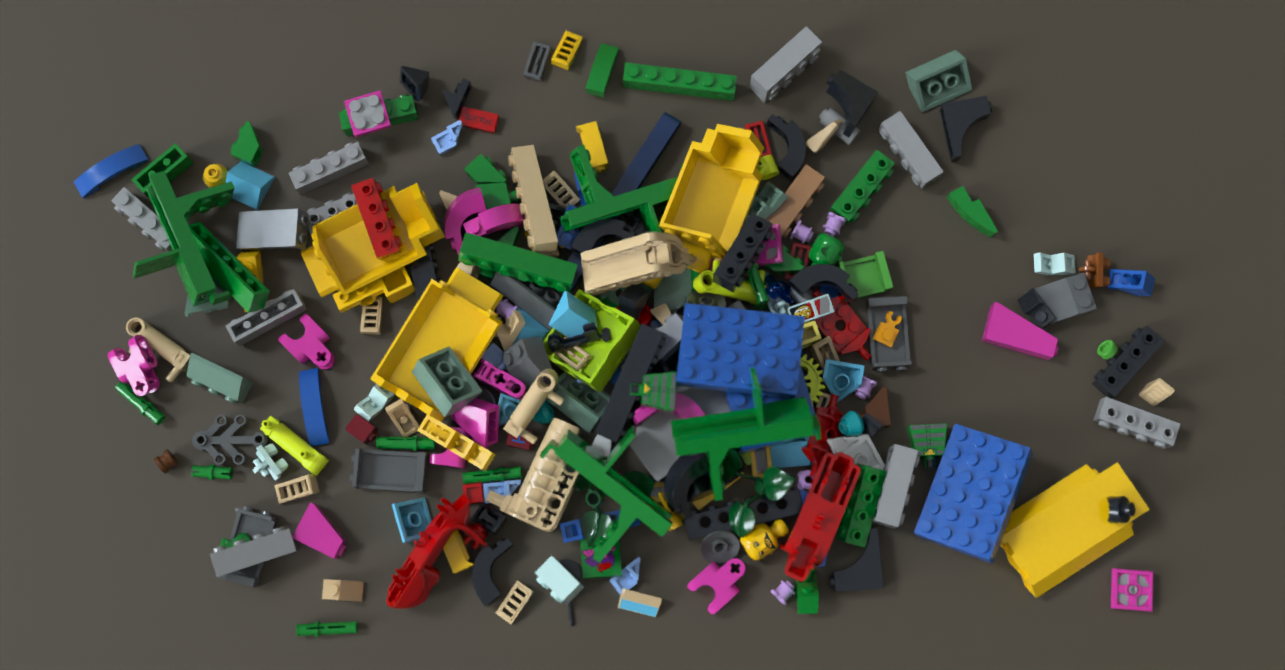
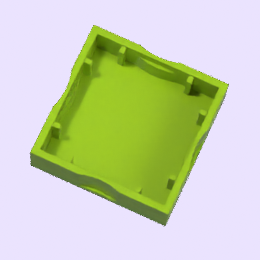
[543,289,641,393]

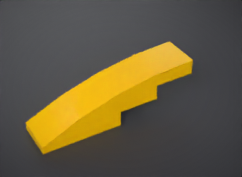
[417,415,496,471]

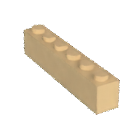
[508,145,558,253]

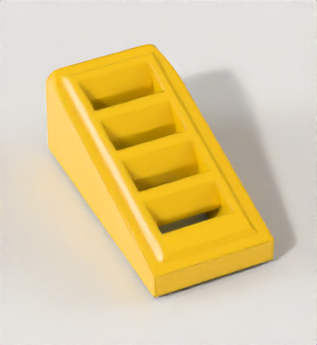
[551,31,583,71]

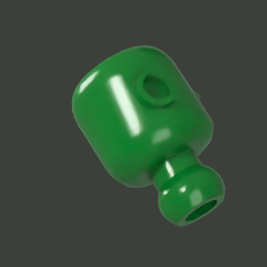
[808,233,845,266]

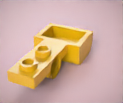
[333,266,415,313]

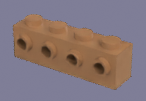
[765,164,825,239]

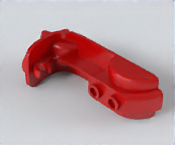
[780,452,860,581]
[386,494,488,609]

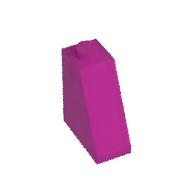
[450,398,499,447]
[292,502,347,559]

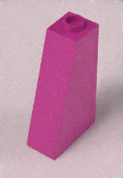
[981,302,1059,360]

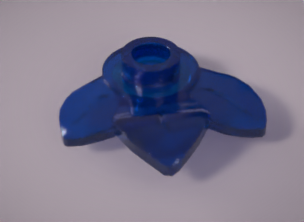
[765,275,794,304]

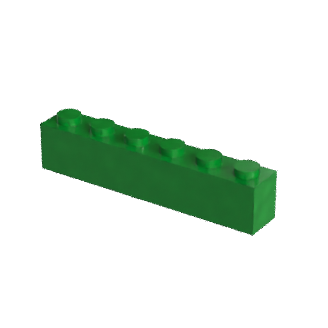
[623,62,737,101]
[189,222,270,313]
[458,233,578,293]

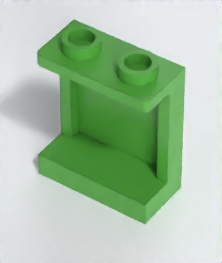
[837,251,893,301]

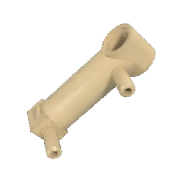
[126,318,190,383]
[503,369,564,444]

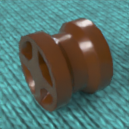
[154,449,179,474]

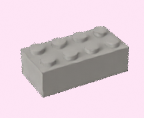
[749,26,822,103]
[872,444,920,529]

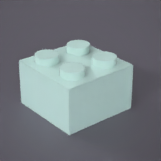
[535,556,584,604]

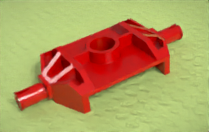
[812,289,871,361]
[801,394,844,477]

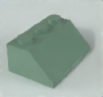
[905,50,972,112]
[412,346,482,417]
[187,353,253,404]
[546,372,610,433]

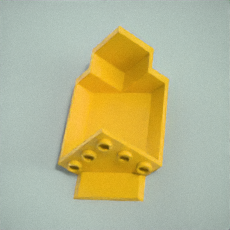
[659,124,764,274]
[301,183,445,298]

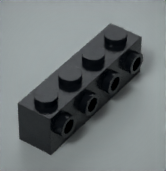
[713,213,773,292]
[1092,326,1165,398]

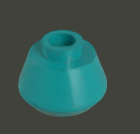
[533,400,555,424]
[839,411,864,437]

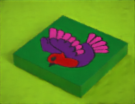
[580,539,622,580]

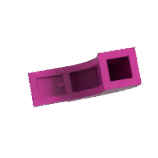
[444,187,486,255]
[463,204,525,237]
[632,392,705,426]

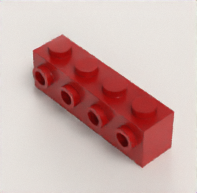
[351,178,403,260]

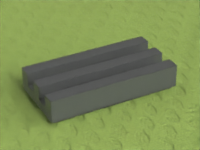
[523,41,552,82]

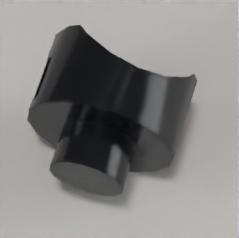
[1107,496,1135,523]

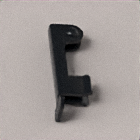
[548,322,610,353]

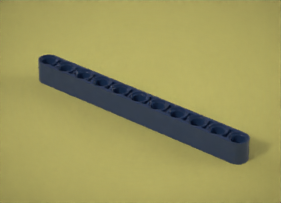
[567,112,682,291]

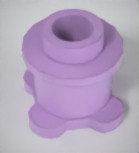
[822,212,846,237]
[790,220,814,244]
[496,299,519,321]
[854,376,877,400]
[797,470,813,490]
[770,580,796,605]

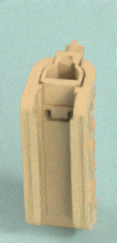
[581,232,697,296]
[486,418,581,532]

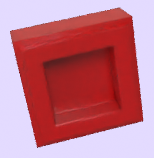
[463,482,484,504]

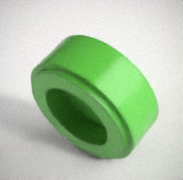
[1097,340,1118,359]

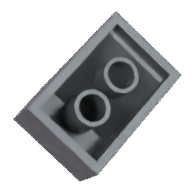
[1024,273,1097,325]
[502,336,559,399]

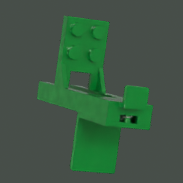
[560,145,683,233]
[133,171,235,307]
[671,367,821,501]
[540,425,672,563]

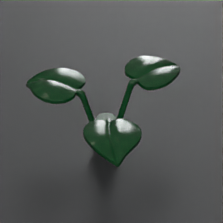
[722,448,796,538]
[566,464,654,546]

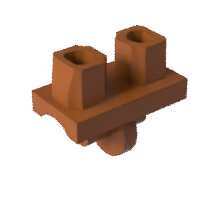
[1079,252,1110,290]

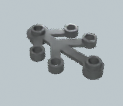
[192,414,269,465]

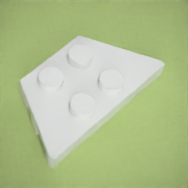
[827,433,885,470]

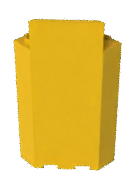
[371,267,503,422]
[1000,462,1150,598]

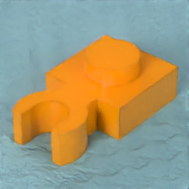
[873,311,902,348]

